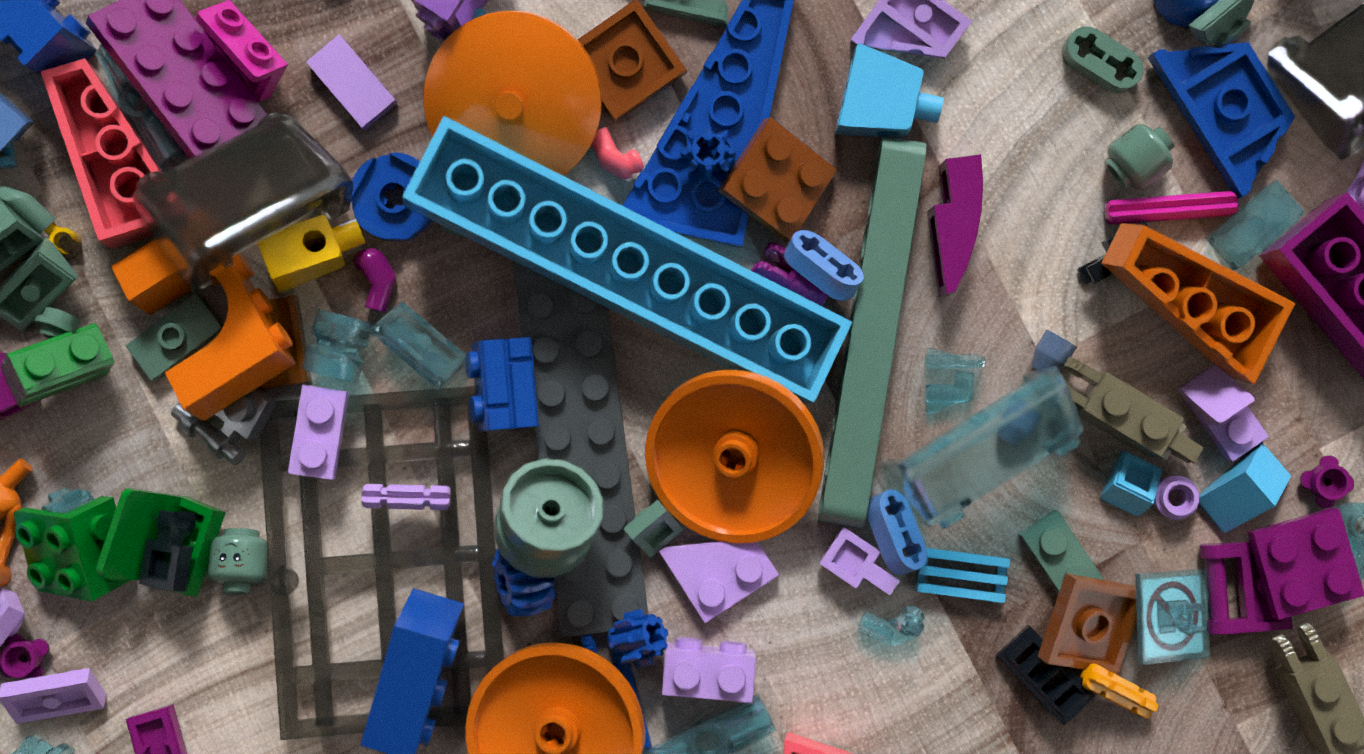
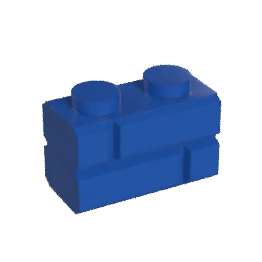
[465,337,539,432]

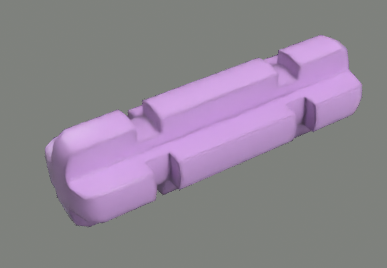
[361,484,451,510]

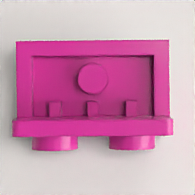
[196,0,288,103]

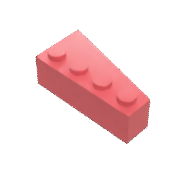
[41,58,192,249]

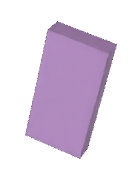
[306,34,398,131]

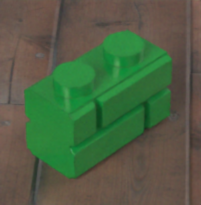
[1,323,115,407]

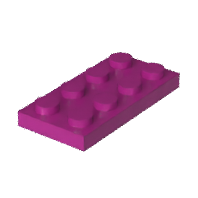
[86,0,272,169]

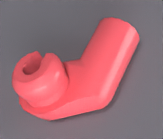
[591,127,644,180]

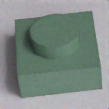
[623,499,684,558]

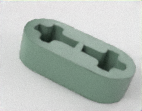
[1062,27,1144,93]

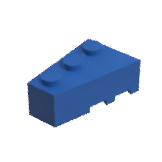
[0,0,98,76]
[360,588,464,754]

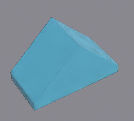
[1198,442,1291,533]

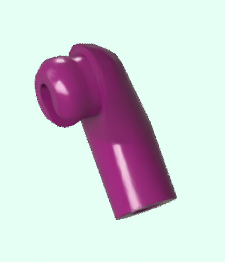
[354,248,396,313]

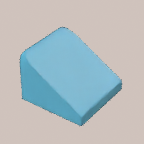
[1101,450,1163,517]

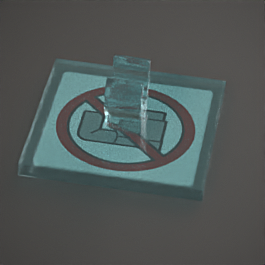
[1135,569,1210,665]

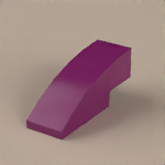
[927,154,983,297]

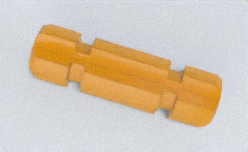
[1080,664,1159,719]

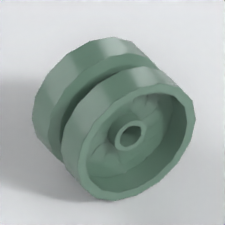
[494,459,603,578]

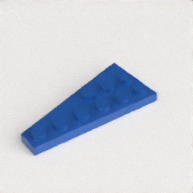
[622,0,794,248]

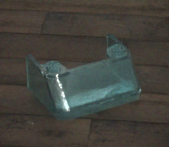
[882,366,1084,529]

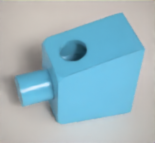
[835,43,944,138]

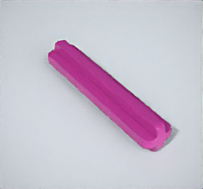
[1105,191,1238,225]

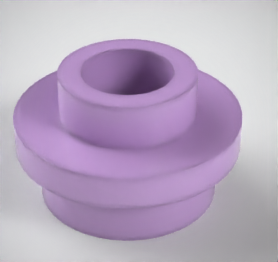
[1154,475,1199,520]

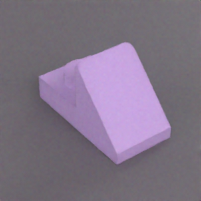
[1177,364,1269,462]

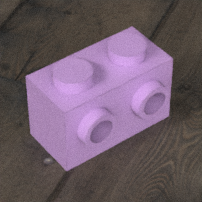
[662,637,756,703]

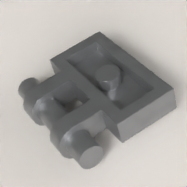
[171,387,278,465]

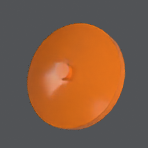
[423,10,602,176]
[645,370,825,543]
[465,642,645,754]

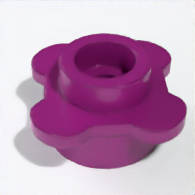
[1300,456,1354,508]
[0,634,49,678]

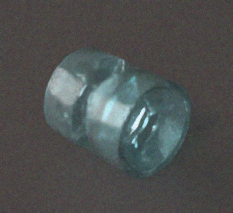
[301,309,374,384]

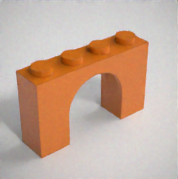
[111,209,296,421]

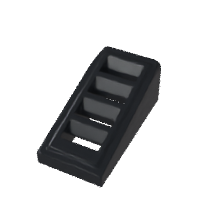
[996,625,1095,725]

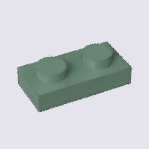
[1018,510,1104,594]

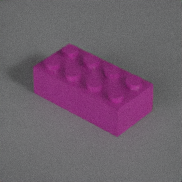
[1259,192,1364,379]

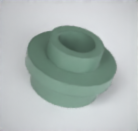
[34,307,80,339]

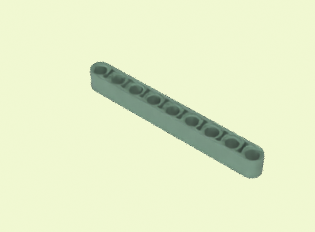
[818,136,926,529]

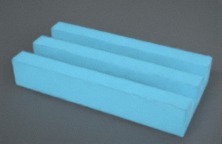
[915,547,1010,603]

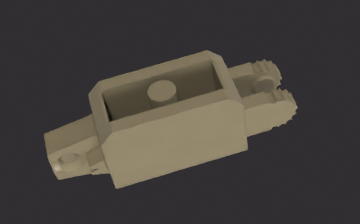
[1049,357,1204,463]
[1271,622,1364,754]

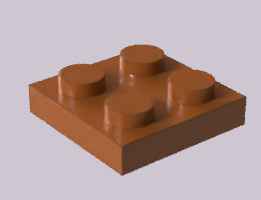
[577,0,687,123]
[718,117,837,242]
[1037,573,1140,675]

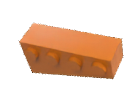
[1101,223,1296,385]

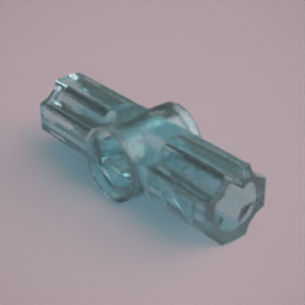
[94,44,189,169]
[643,693,776,754]

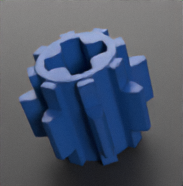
[680,123,736,182]
[609,609,668,668]

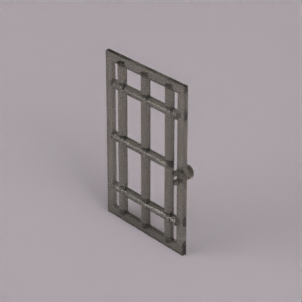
[260,386,504,740]

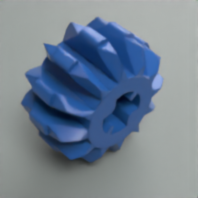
[492,549,556,617]

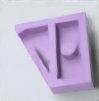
[850,0,972,59]
[659,541,779,623]

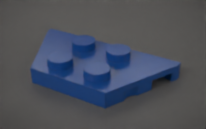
[1148,42,1296,199]

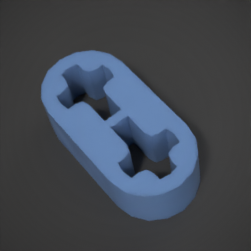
[784,230,864,301]
[867,489,927,575]

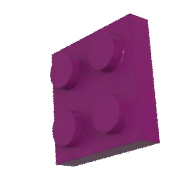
[1247,508,1364,620]

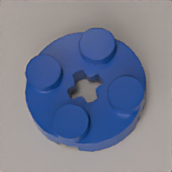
[349,152,433,242]

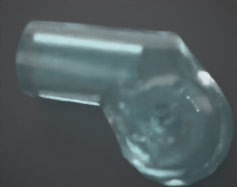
[857,606,925,646]

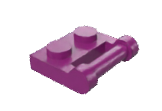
[1200,541,1293,635]

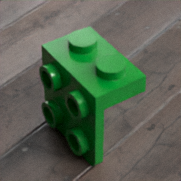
[96,488,226,597]
[14,496,131,602]

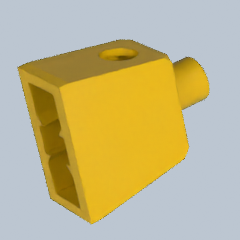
[255,215,366,293]

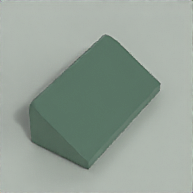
[0,237,78,333]

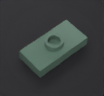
[126,293,224,381]

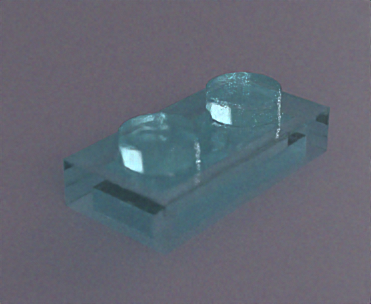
[1206,179,1306,271]
[371,301,466,390]

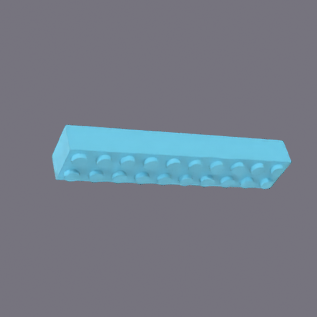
[402,116,852,405]

